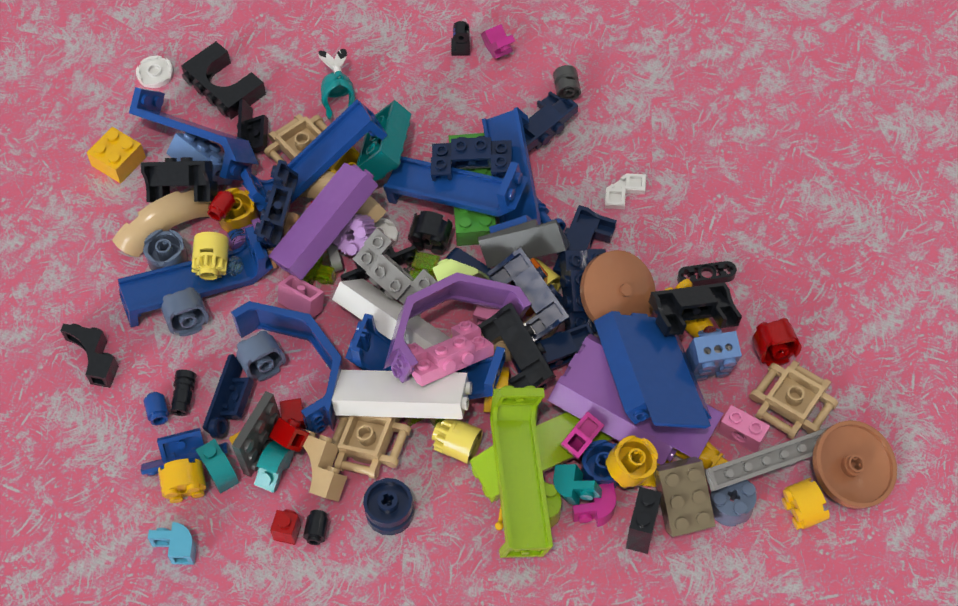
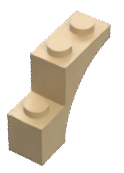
[303,429,347,502]

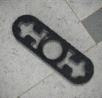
[677,261,737,287]

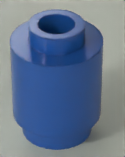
[143,392,169,425]

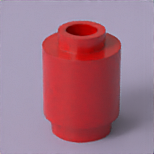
[207,191,236,221]

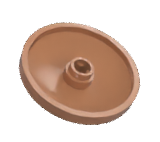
[580,250,656,323]
[813,420,897,509]

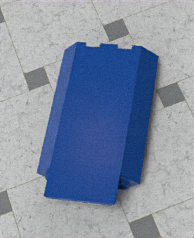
[594,311,712,429]

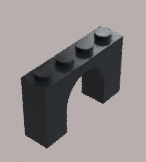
[181,41,266,120]

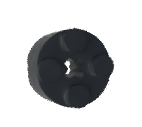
[408,211,453,255]

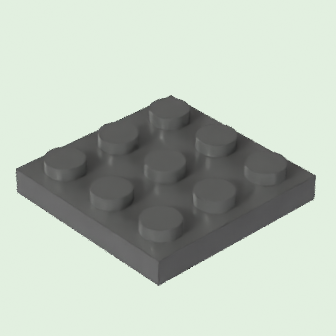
[232,391,281,477]

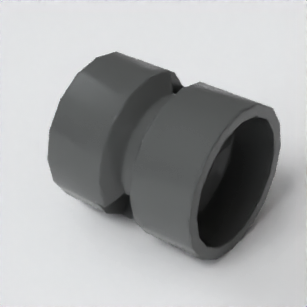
[553,65,581,100]

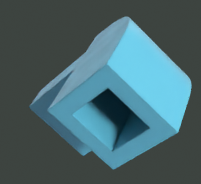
[148,522,196,565]

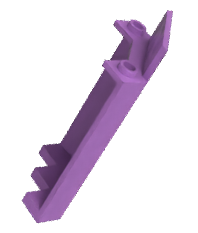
[548,334,724,465]

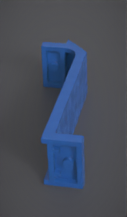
[129,87,259,181]
[240,99,387,212]
[482,107,541,233]
[383,156,529,217]
[118,226,273,327]

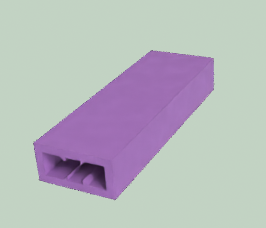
[268,162,378,280]

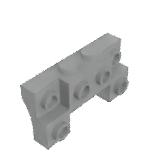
[353,228,438,304]

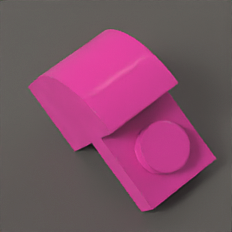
[481,24,515,59]
[560,411,605,459]
[572,483,616,527]

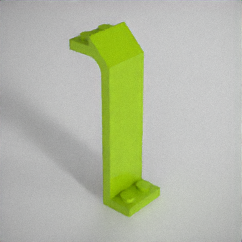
[490,385,553,558]
[470,412,614,503]

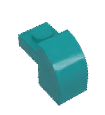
[196,439,239,494]
[254,441,294,493]
[553,464,602,505]

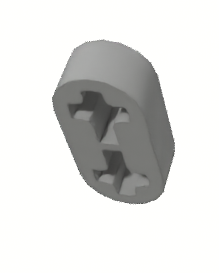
[326,243,343,272]

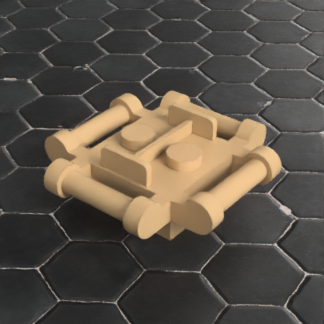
[264,114,328,165]
[749,360,838,439]
[331,416,412,479]

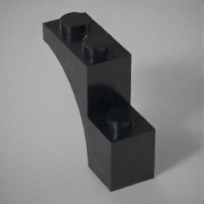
[60,323,119,388]

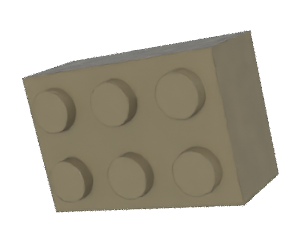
[654,457,716,537]

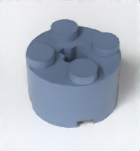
[143,229,189,270]
[161,287,209,336]
[236,331,286,381]
[710,480,757,527]

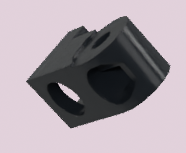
[451,21,470,56]

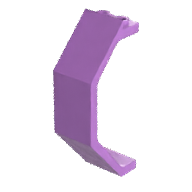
[384,272,531,383]

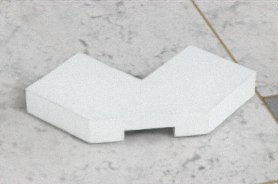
[605,173,646,210]

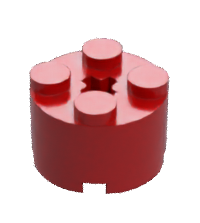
[752,318,802,366]

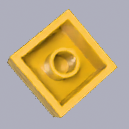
[86,127,146,184]

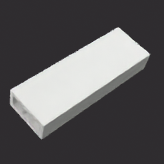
[332,279,450,349]
[332,370,472,419]

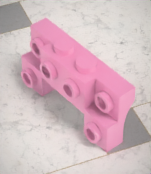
[407,320,494,386]

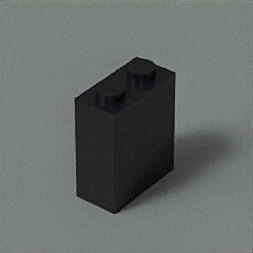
[626,487,662,554]

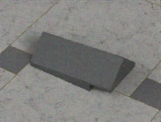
[478,219,570,268]

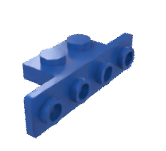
[141,428,228,475]

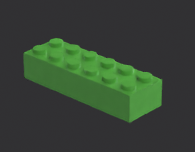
[448,133,496,246]

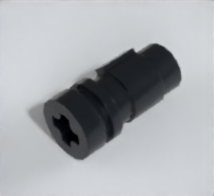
[171,370,197,416]

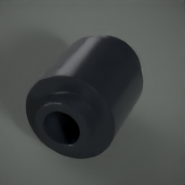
[303,510,329,545]

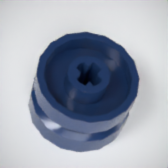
[363,478,414,536]

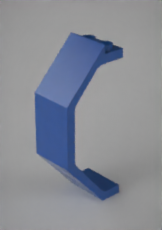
[231,301,344,433]
[345,313,506,400]

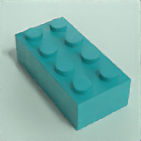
[356,100,411,182]

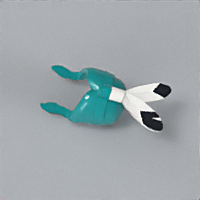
[318,49,356,120]

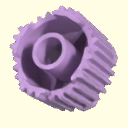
[332,214,376,256]

